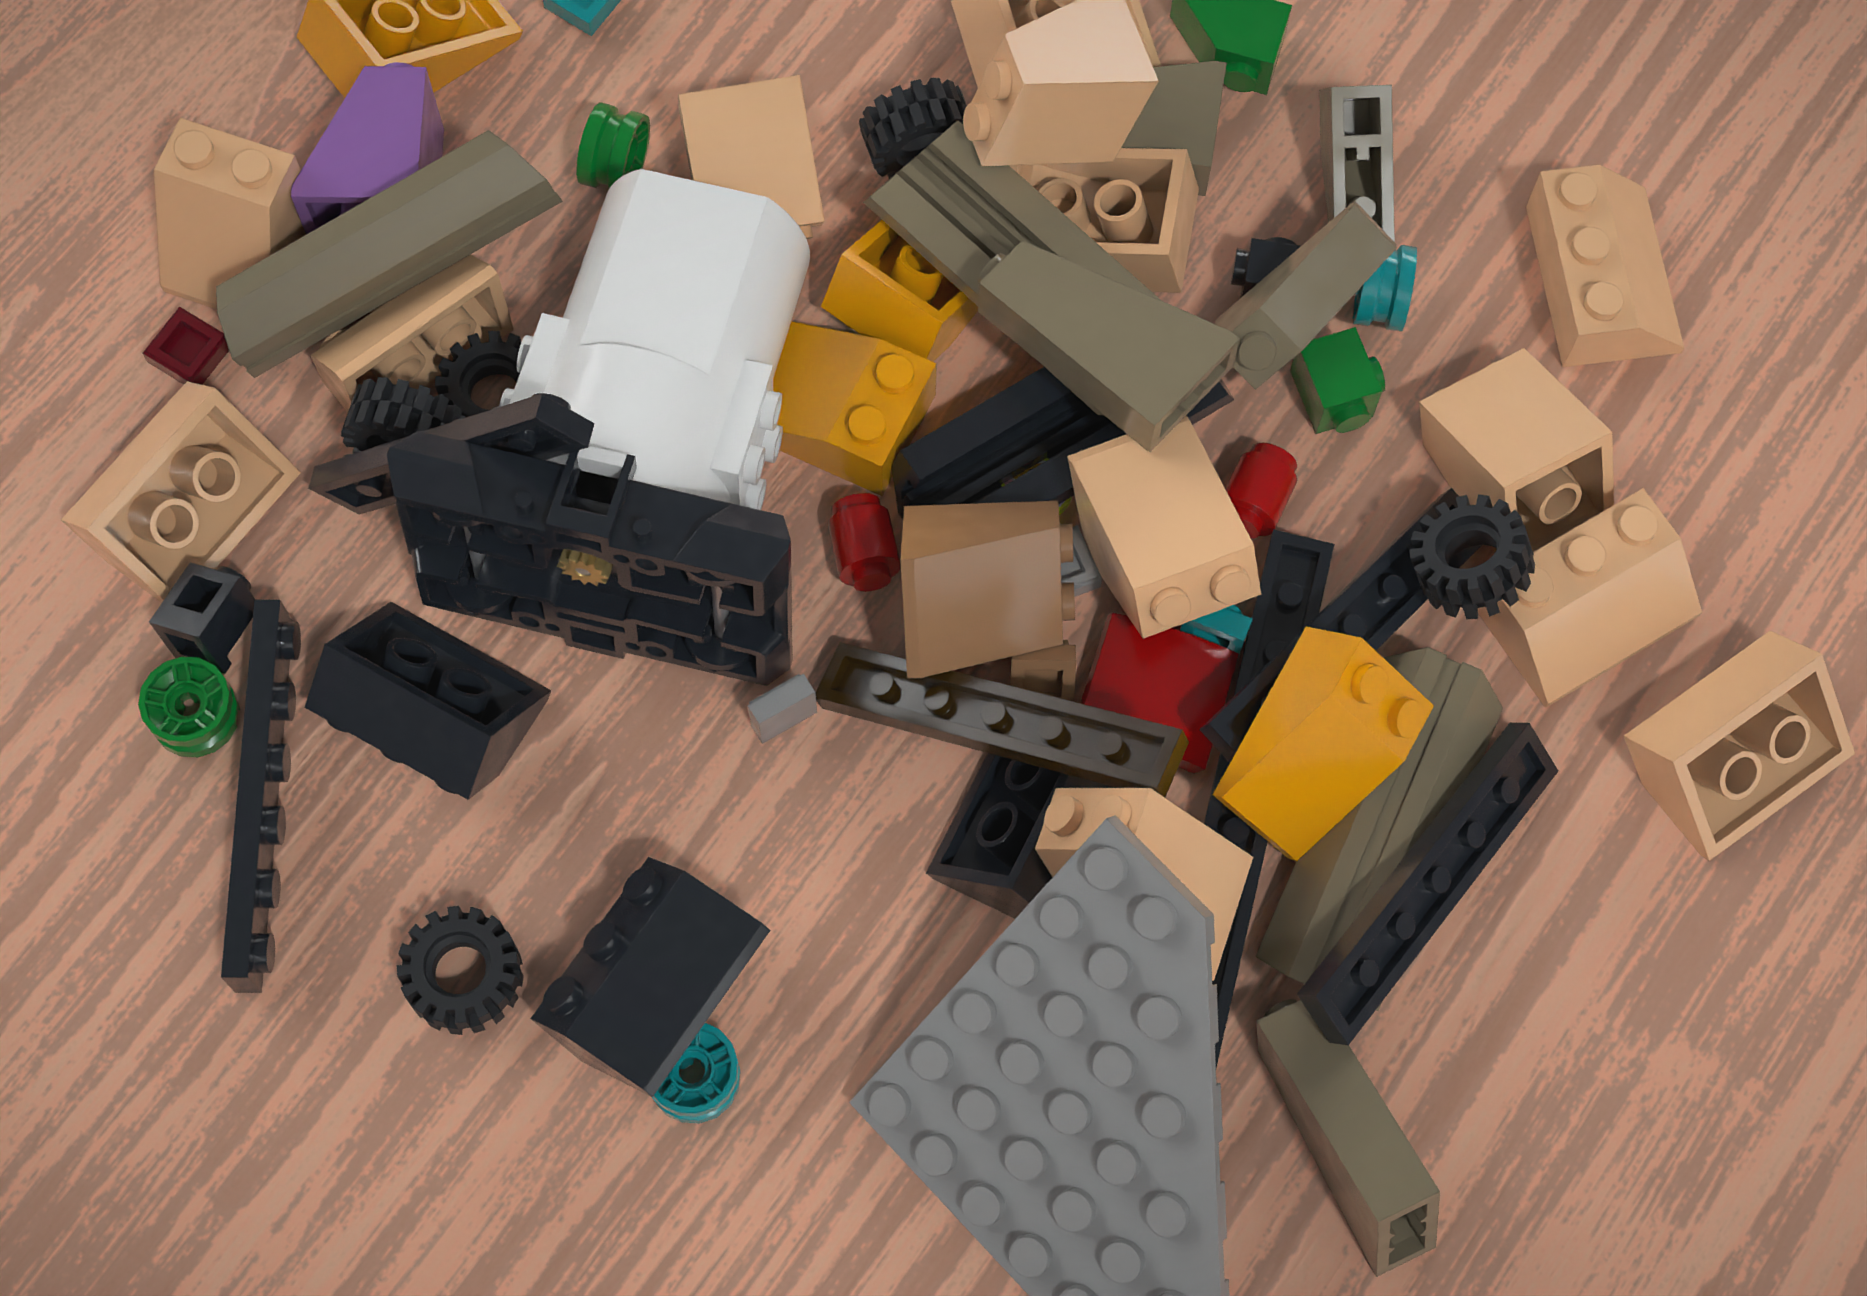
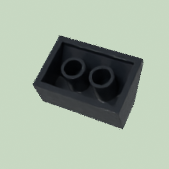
[304,602,551,800]
[926,753,1116,919]
[530,857,771,1097]

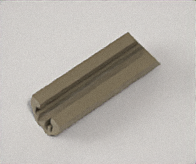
[863,121,1162,415]
[216,130,563,378]
[1256,647,1503,1011]

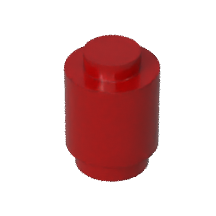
[1225,443,1297,539]
[828,493,901,592]

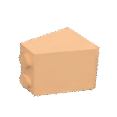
[963,0,1159,166]
[678,75,825,239]
[154,118,306,309]
[1419,348,1614,553]
[1067,416,1261,639]
[1035,788,1253,981]

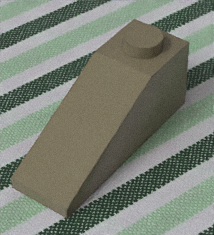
[1319,84,1395,242]
[1215,201,1397,390]

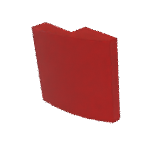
[1080,613,1239,774]

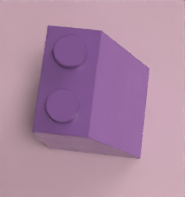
[291,62,444,235]

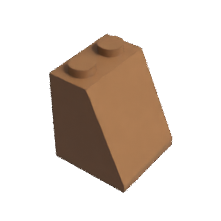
[900,501,1075,678]

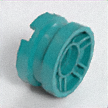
[1352,245,1417,332]
[652,1023,741,1124]

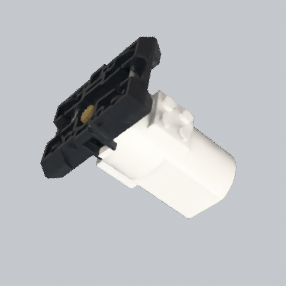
[386,169,810,686]

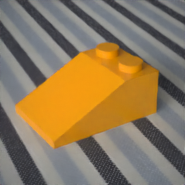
[297,0,523,98]
[821,220,978,362]
[773,321,937,496]
[1213,626,1434,861]

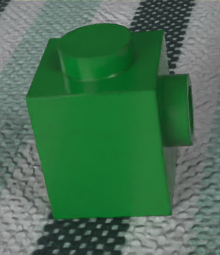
[1290,327,1385,434]

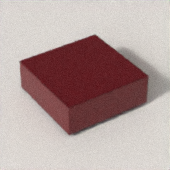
[142,307,229,385]

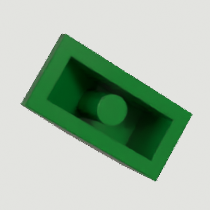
[1170,0,1292,95]

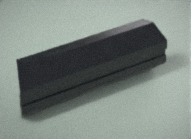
[891,367,1234,520]

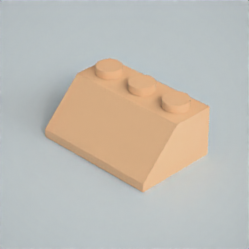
[1526,165,1684,367]
[311,254,514,413]
[61,381,301,603]
[1478,488,1702,708]
[1624,631,1855,861]

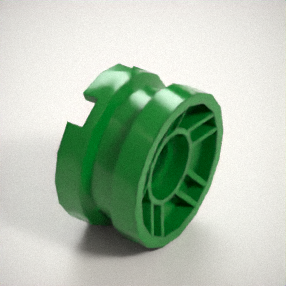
[576,102,651,189]
[138,657,240,758]

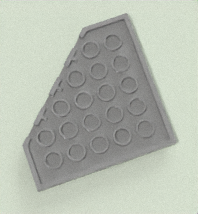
[849,815,1229,1296]

